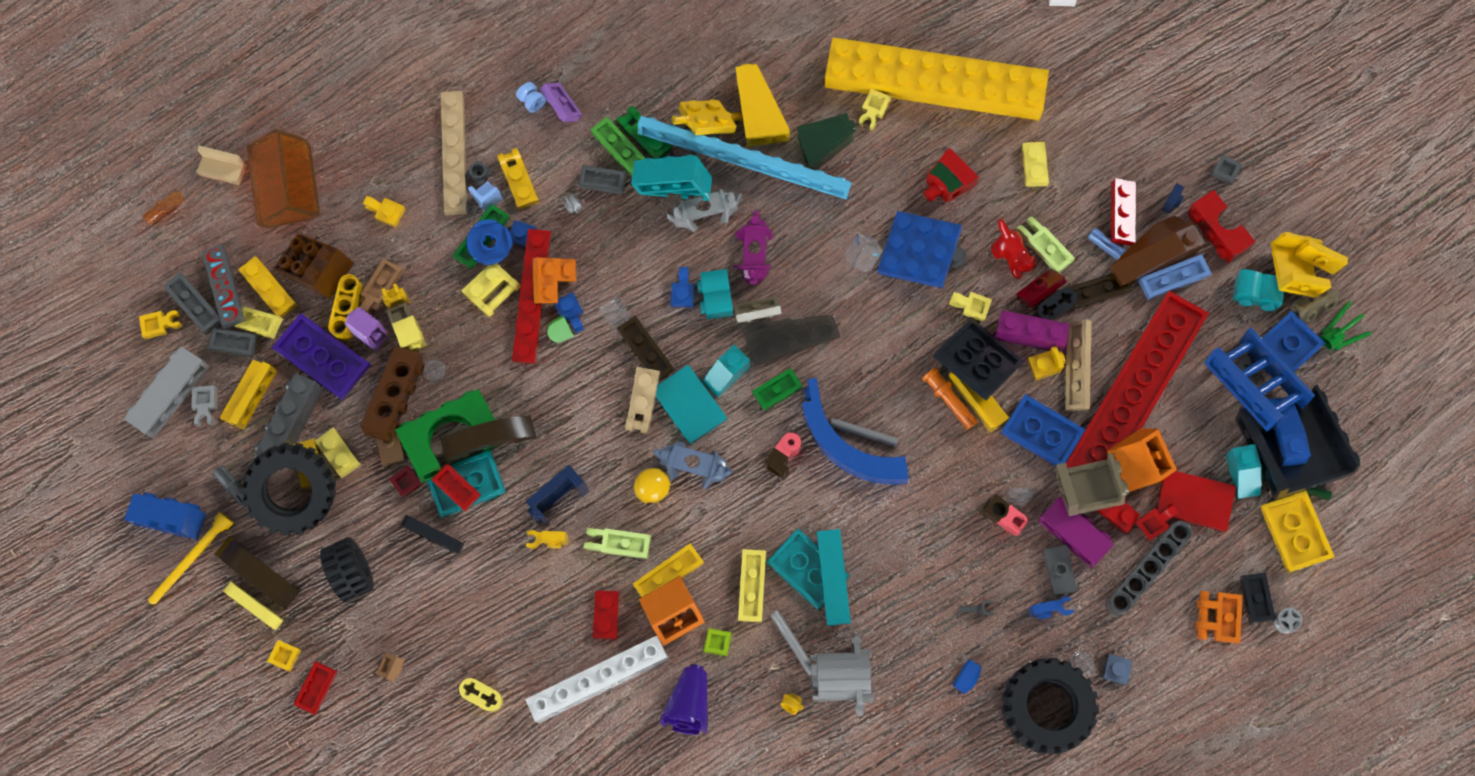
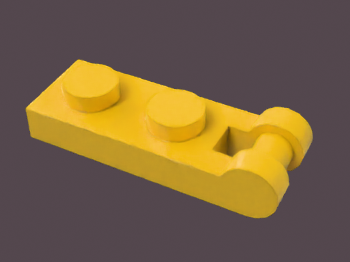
[497,148,539,210]

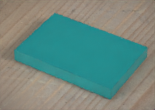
[656,365,728,445]
[427,450,507,518]
[766,528,850,611]

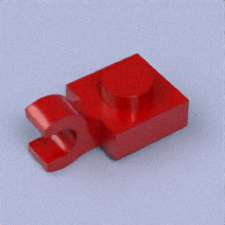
[1136,502,1179,541]

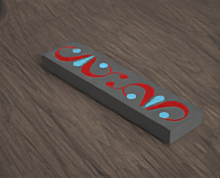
[202,244,246,329]

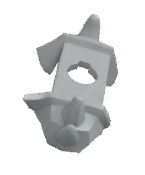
[666,189,742,232]

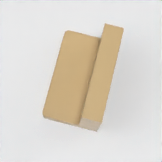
[197,146,247,185]

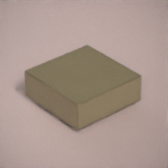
[385,301,412,332]

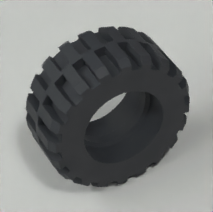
[241,443,336,536]
[1001,658,1099,755]

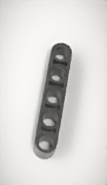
[1106,521,1192,616]

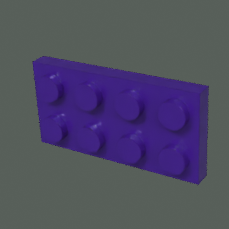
[272,313,371,401]

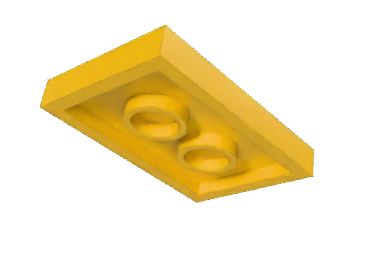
[1260,491,1335,573]

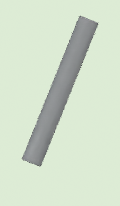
[830,418,898,447]
[770,610,812,676]

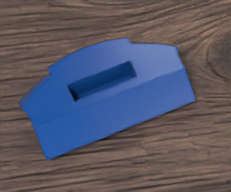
[953,659,982,694]

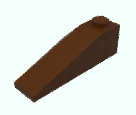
[1110,216,1206,286]

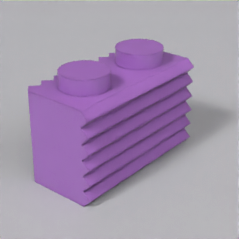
[345,307,389,352]

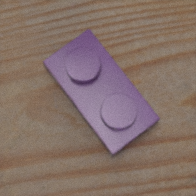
[540,83,582,122]

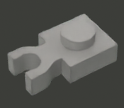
[192,385,217,426]

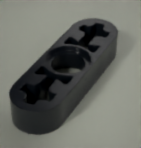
[400,515,464,555]

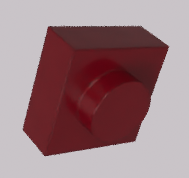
[389,465,423,498]

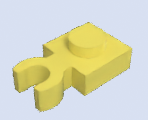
[859,89,891,130]

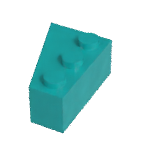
[631,155,712,201]

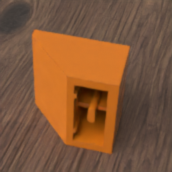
[1107,428,1177,492]
[639,576,705,646]

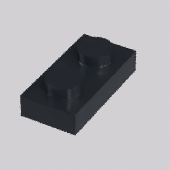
[1240,572,1276,624]

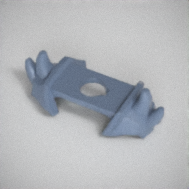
[654,442,732,489]

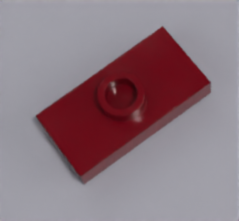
[1016,268,1067,308]

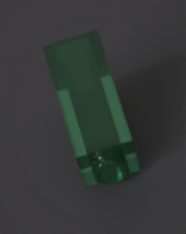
[797,113,856,170]

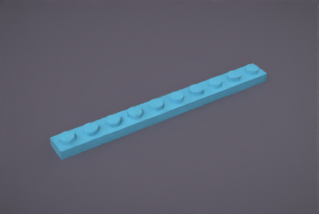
[638,116,852,200]

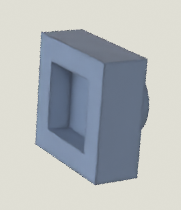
[1102,654,1133,685]

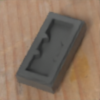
[578,165,626,195]
[208,328,259,358]
[1043,545,1078,596]

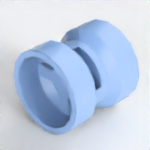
[516,82,546,113]

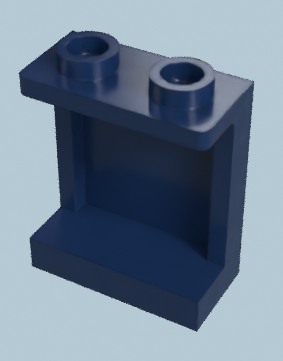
[525,465,590,527]

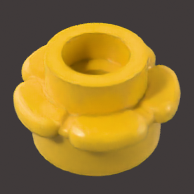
[780,693,803,715]

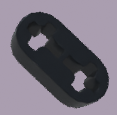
[1036,288,1076,321]

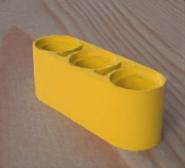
[328,274,364,342]

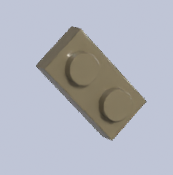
[733,296,782,323]

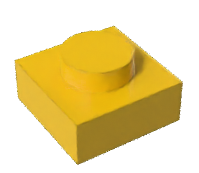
[267,640,301,672]

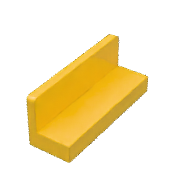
[220,360,277,430]
[949,372,1009,433]

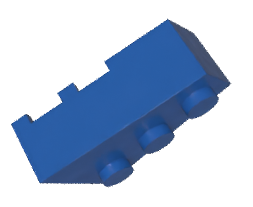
[124,492,207,540]

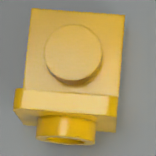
[1027,346,1066,381]

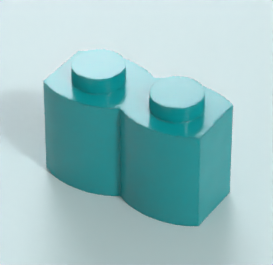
[697,269,734,320]
[1232,269,1284,311]

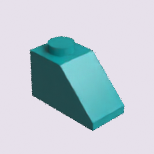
[702,344,751,398]
[1225,444,1262,499]

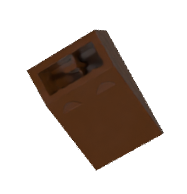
[274,233,354,299]

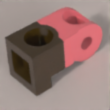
[764,433,801,480]
[979,494,1028,536]

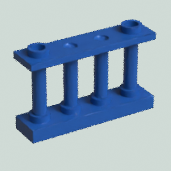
[1204,328,1315,432]

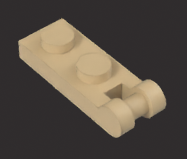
[625,367,660,434]

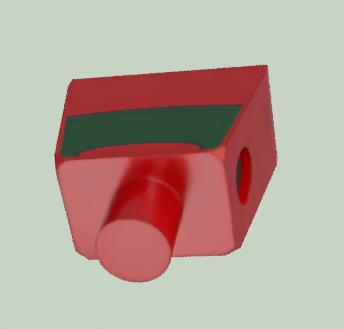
[923,148,979,203]

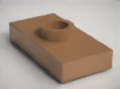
[376,435,406,467]

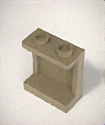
[1056,453,1129,516]

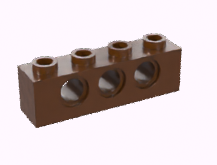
[360,346,425,442]

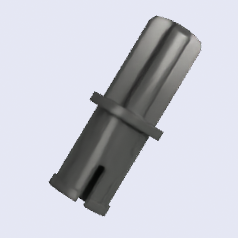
[213,465,244,507]

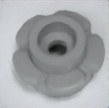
[564,194,583,214]

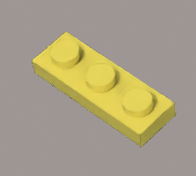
[738,549,766,622]

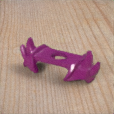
[733,210,773,286]

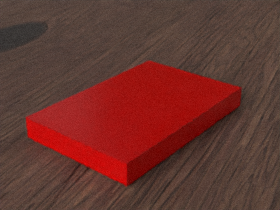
[1157,471,1236,532]

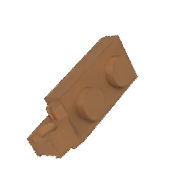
[359,259,404,315]

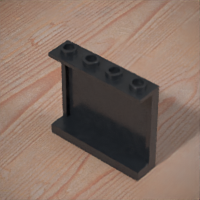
[1235,384,1361,500]

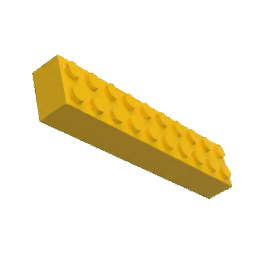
[825,37,1049,121]

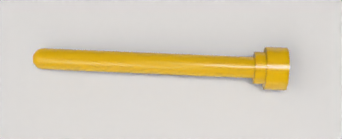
[149,511,234,604]

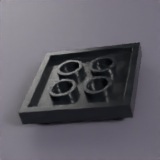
[933,318,1024,401]

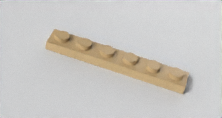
[441,91,468,215]

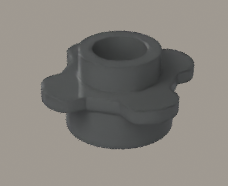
[466,161,492,186]

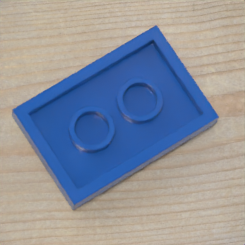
[1001,394,1086,467]

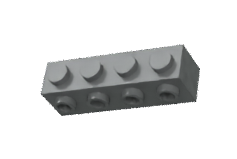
[254,373,323,470]

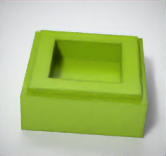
[704,628,732,657]

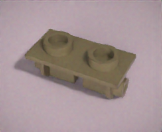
[1290,288,1339,323]

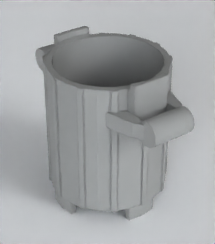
[811,636,874,716]

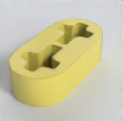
[459,678,503,712]

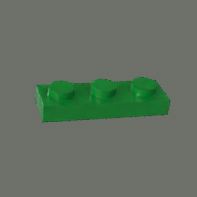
[452,204,510,270]

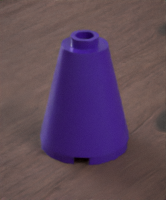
[660,664,708,735]

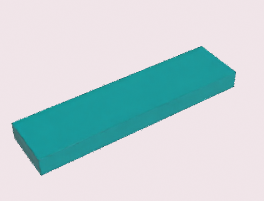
[817,529,851,626]

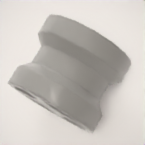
[1273,607,1303,634]

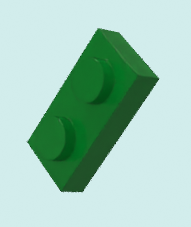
[752,368,803,412]

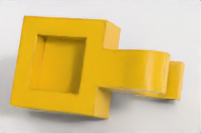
[363,196,405,228]
[526,530,569,549]

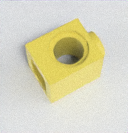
[392,315,427,352]

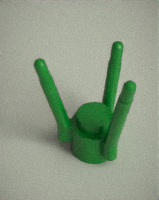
[1320,301,1371,351]

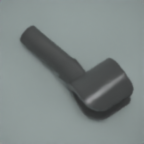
[959,600,994,616]

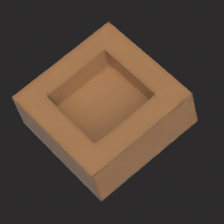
[376,652,405,682]

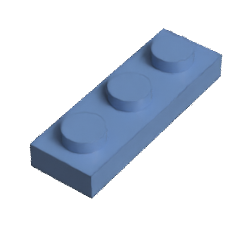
[1138,254,1212,300]

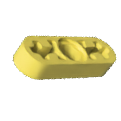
[223,581,284,630]

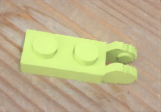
[1016,216,1075,273]
[583,528,651,560]

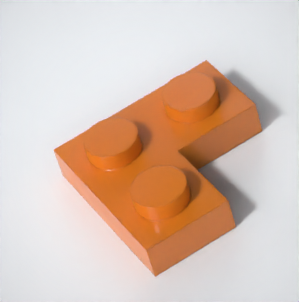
[533,257,576,304]

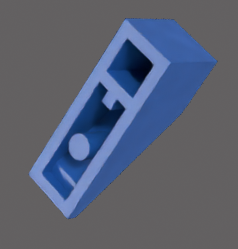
[1268,397,1311,467]

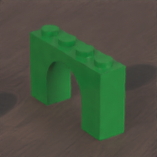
[395,389,498,483]

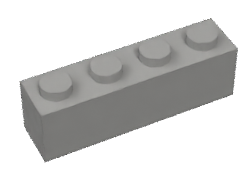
[124,346,210,439]

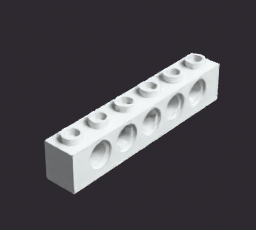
[525,636,669,724]

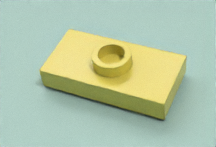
[234,307,283,339]

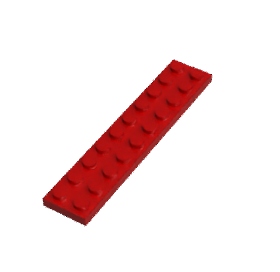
[1056,291,1209,482]

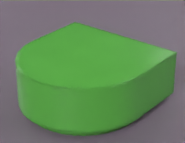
[547,315,574,342]

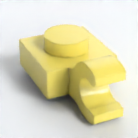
[949,292,992,322]

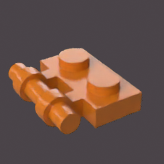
[1195,591,1243,644]

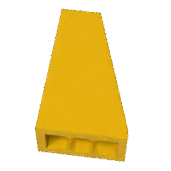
[735,63,790,147]

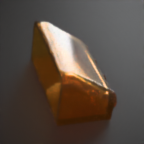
[247,129,320,228]

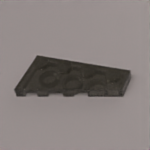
[740,315,840,366]

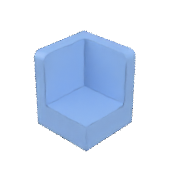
[468,181,503,211]

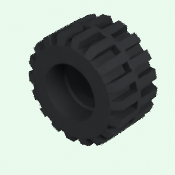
[320,537,374,603]

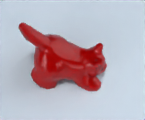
[991,219,1037,279]

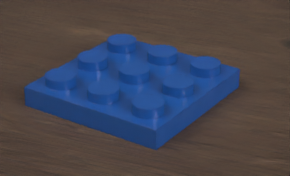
[877,211,962,289]

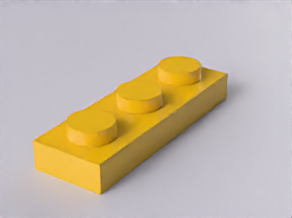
[238,256,298,318]
[633,543,704,597]

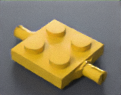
[671,99,742,135]

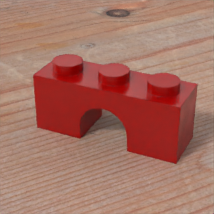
[1187,190,1256,264]

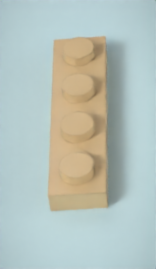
[1065,319,1091,412]

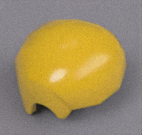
[633,468,671,503]

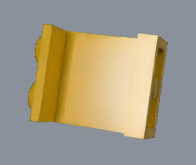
[1270,232,1331,298]

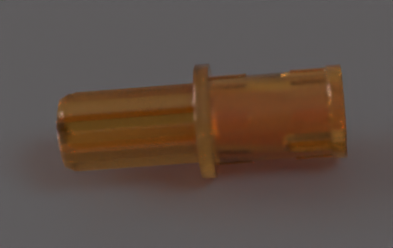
[142,190,185,226]

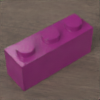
[995,310,1070,352]
[1038,496,1114,569]

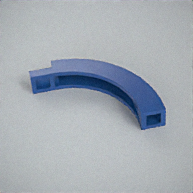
[802,378,909,485]

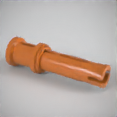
[922,366,979,431]

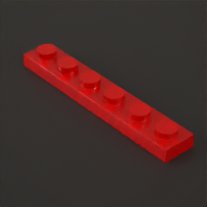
[512,229,551,364]

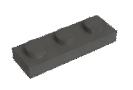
[163,272,221,335]

